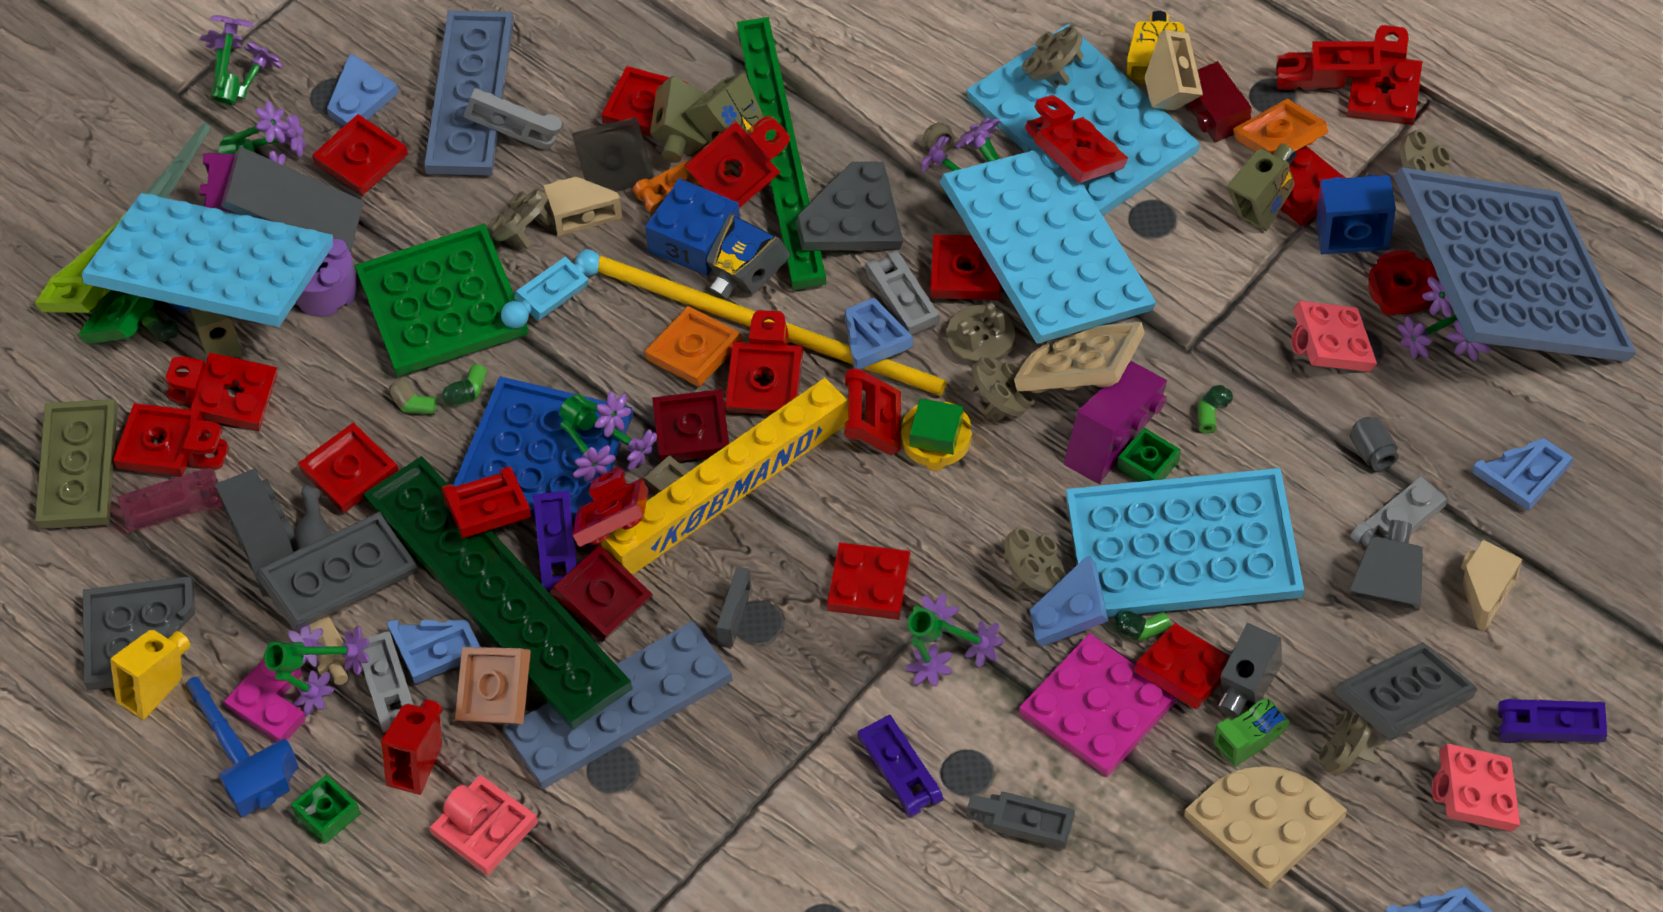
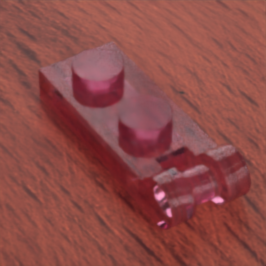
[117,468,222,532]

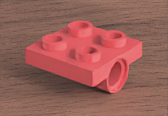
[1291,301,1377,372]
[1431,743,1520,832]
[430,774,538,876]

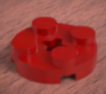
[1368,250,1439,315]

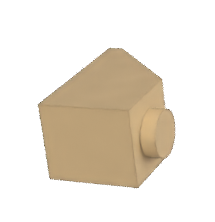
[1144,30,1203,110]
[543,176,623,236]
[1461,540,1523,632]

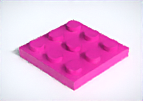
[1019,633,1177,777]

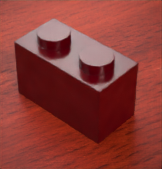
[1184,61,1252,143]

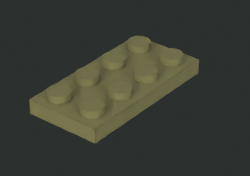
[35,399,118,529]

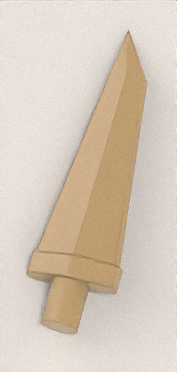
[309,615,348,685]

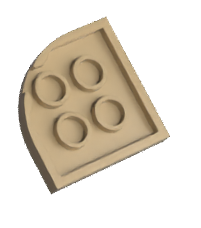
[1014,322,1145,393]
[1184,766,1347,889]

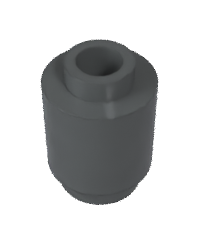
[1350,417,1399,471]

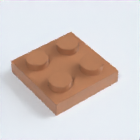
[455,647,531,725]

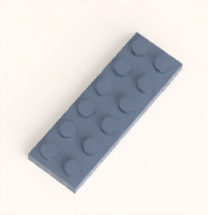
[424,11,514,175]
[503,621,733,790]

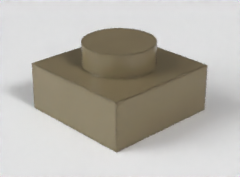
[644,455,689,494]

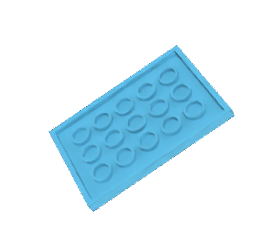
[967,24,1200,215]
[940,149,1157,344]
[82,193,333,327]
[1066,468,1304,617]

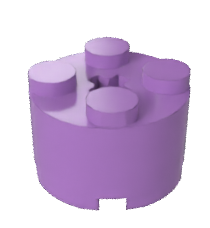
[296,238,358,316]

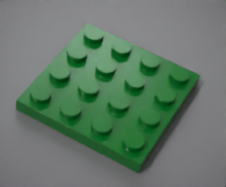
[355,223,529,377]

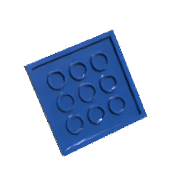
[453,376,633,527]

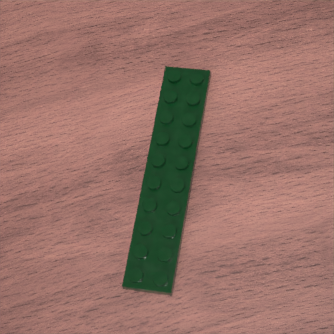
[363,456,633,730]

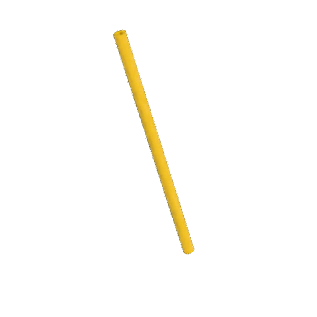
[598,256,947,396]

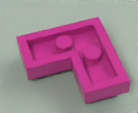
[224,659,306,742]

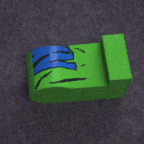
[1214,698,1290,767]

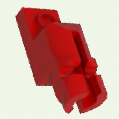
[1276,41,1381,90]

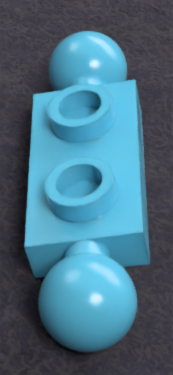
[501,249,600,329]

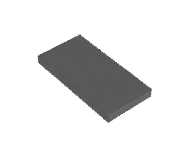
[221,146,364,253]
[256,512,419,631]
[1334,642,1478,741]

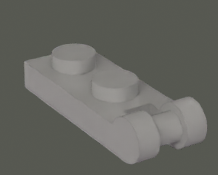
[463,88,562,150]
[864,250,940,335]
[1350,476,1447,547]
[362,631,413,733]

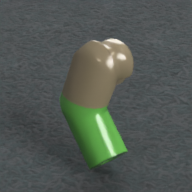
[390,378,437,414]

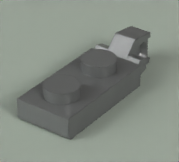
[966,791,1075,849]

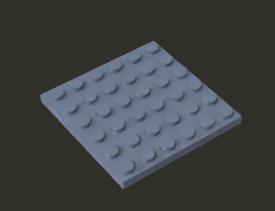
[1394,167,1636,362]

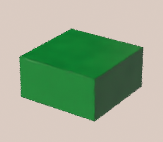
[910,398,963,455]
[1117,428,1181,482]
[291,774,360,844]

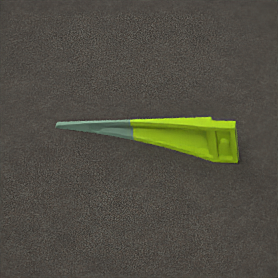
[34,122,210,313]

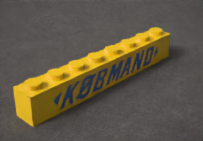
[601,378,848,575]

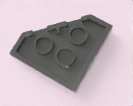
[796,162,903,250]
[83,576,195,690]

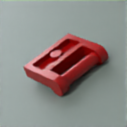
[844,369,901,455]
[441,466,531,538]

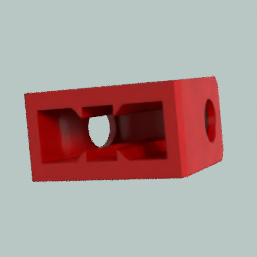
[381,699,442,795]

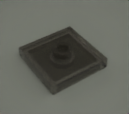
[572,117,654,192]

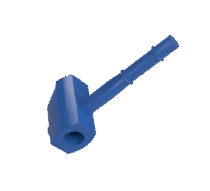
[186,677,299,817]

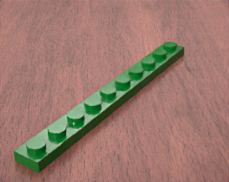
[737,17,827,290]

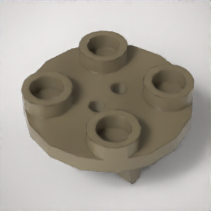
[1022,25,1084,88]
[1400,129,1452,175]
[487,188,553,250]
[946,302,1016,368]
[970,355,1035,421]
[1003,526,1066,595]
[1317,710,1387,776]

